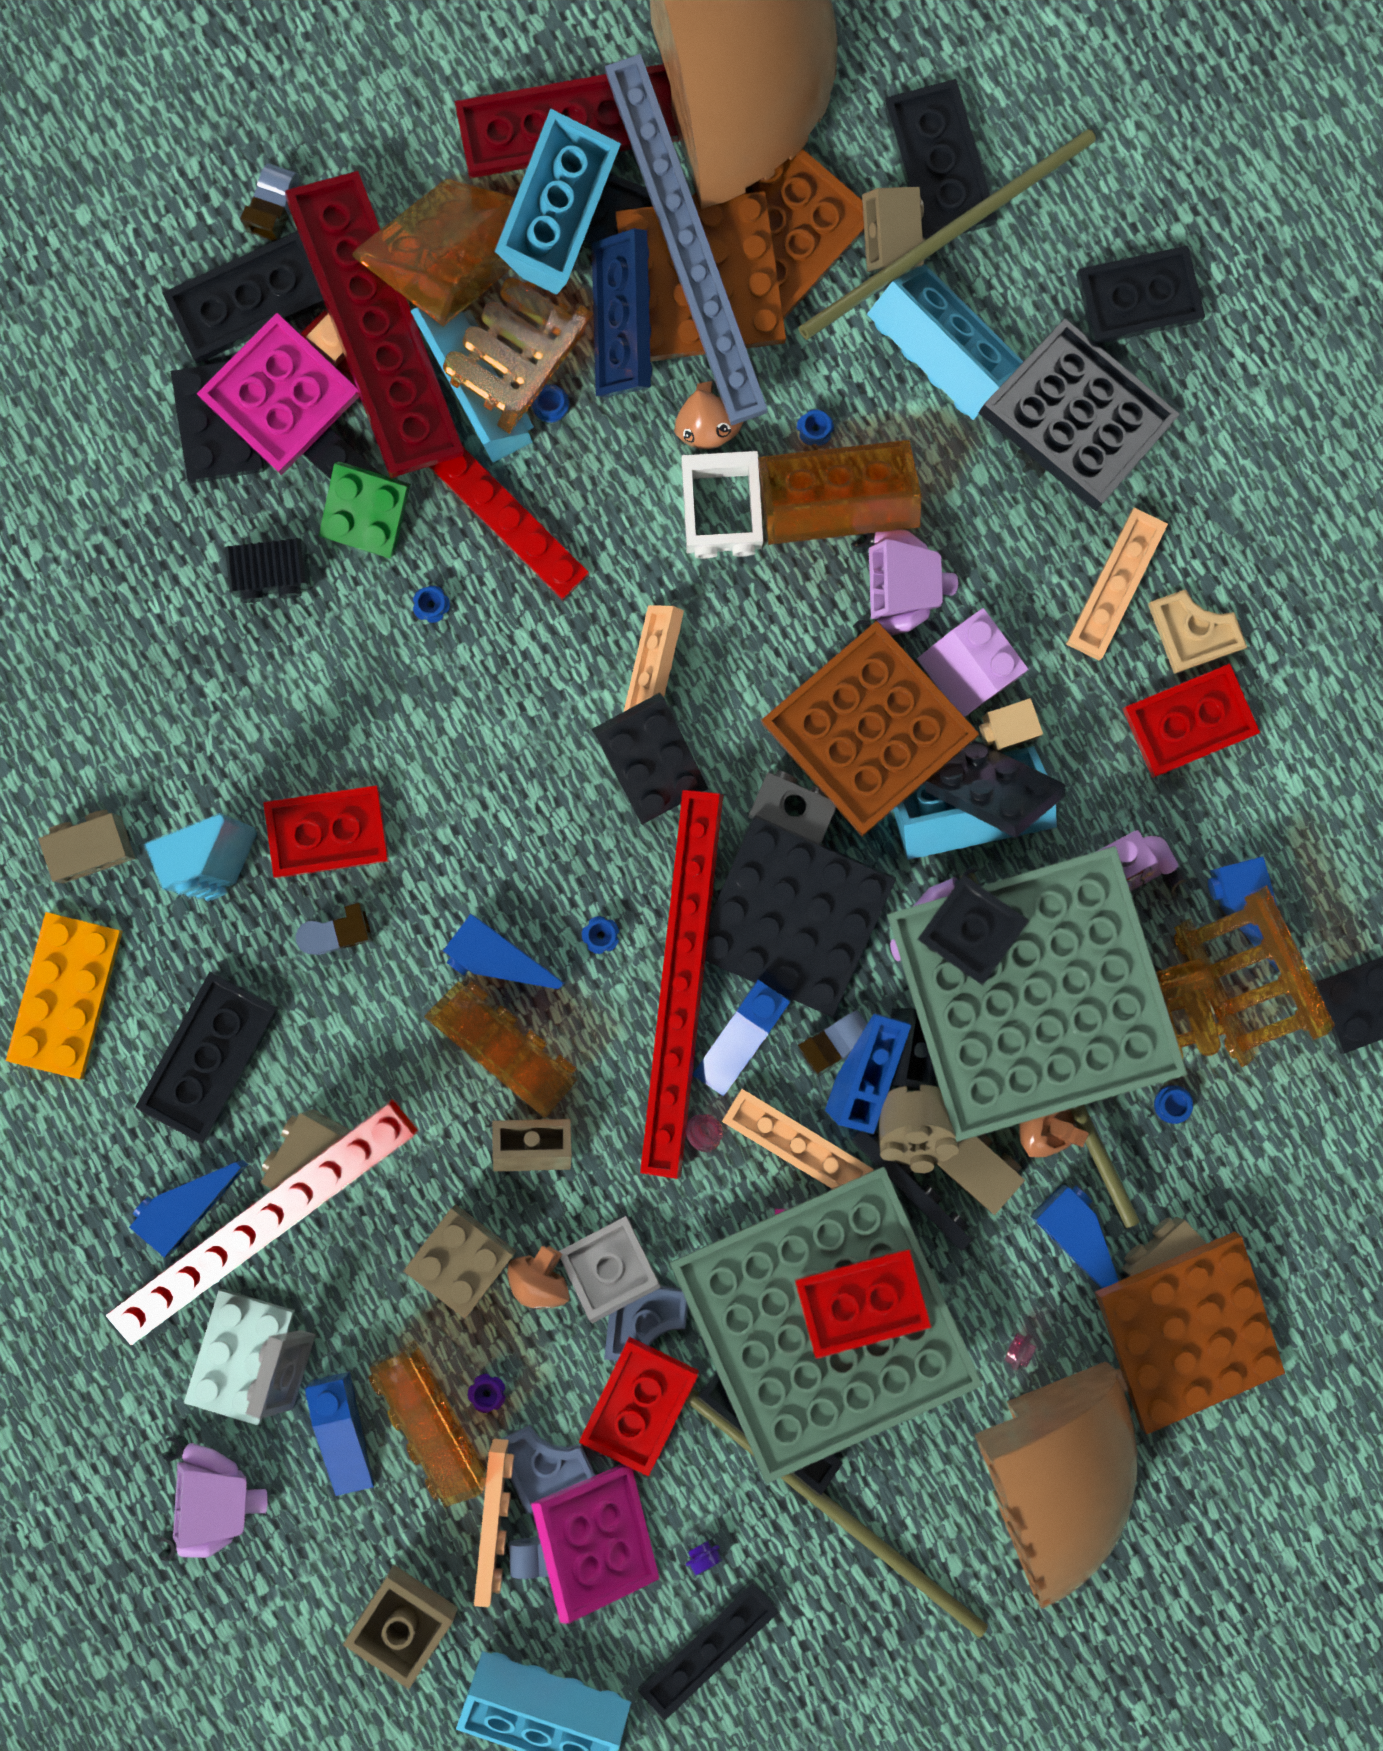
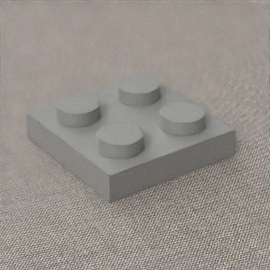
[559,1216,661,1323]
[246,1330,316,1419]

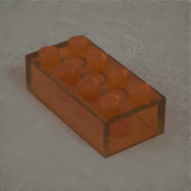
[758,440,922,545]

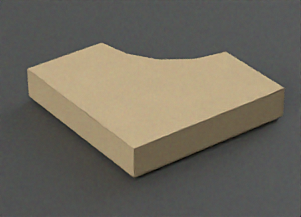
[1148,589,1247,674]

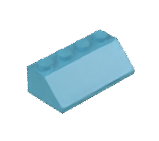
[495,109,621,294]
[867,263,1023,420]
[411,301,534,463]
[893,746,1057,860]
[145,813,257,901]
[456,1651,631,1751]

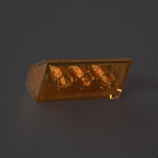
[424,980,579,1118]
[368,1339,487,1508]

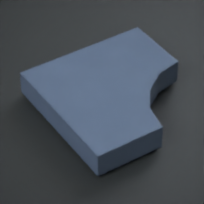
[604,1286,688,1361]
[501,1424,596,1515]

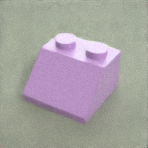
[917,608,1029,717]

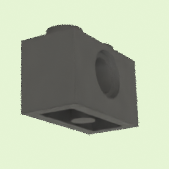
[748,770,836,843]

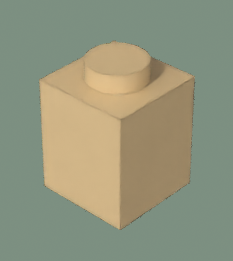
[979,698,1043,752]

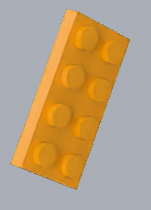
[6,912,123,1080]

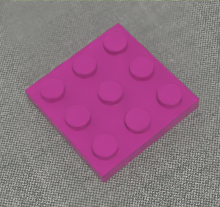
[197,313,360,475]
[531,1464,660,1624]

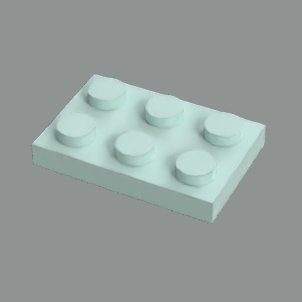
[184,1288,295,1425]

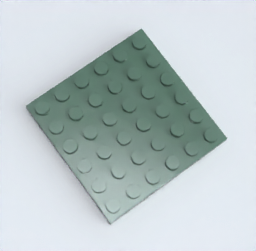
[887,846,1187,1142]
[670,1166,983,1484]

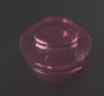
[686,1114,723,1152]
[1004,1333,1037,1372]

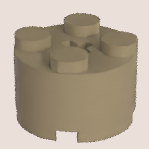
[879,1085,959,1173]

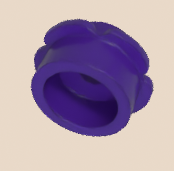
[468,1374,506,1413]
[686,1541,723,1576]

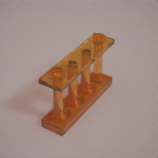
[1174,885,1335,1068]

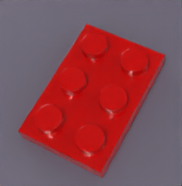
[1122,663,1260,778]
[263,785,390,879]
[794,1248,931,1359]
[578,1336,699,1477]

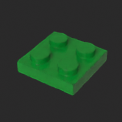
[319,461,411,559]

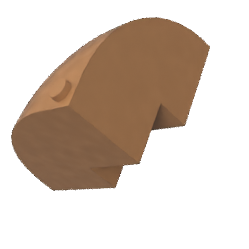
[650,0,838,209]
[974,1361,1137,1609]

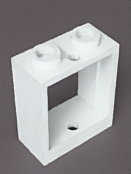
[682,451,763,559]

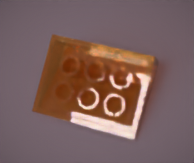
[353,179,515,327]

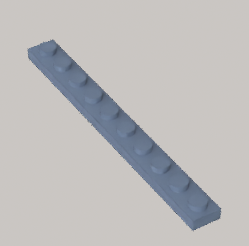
[605,54,768,426]

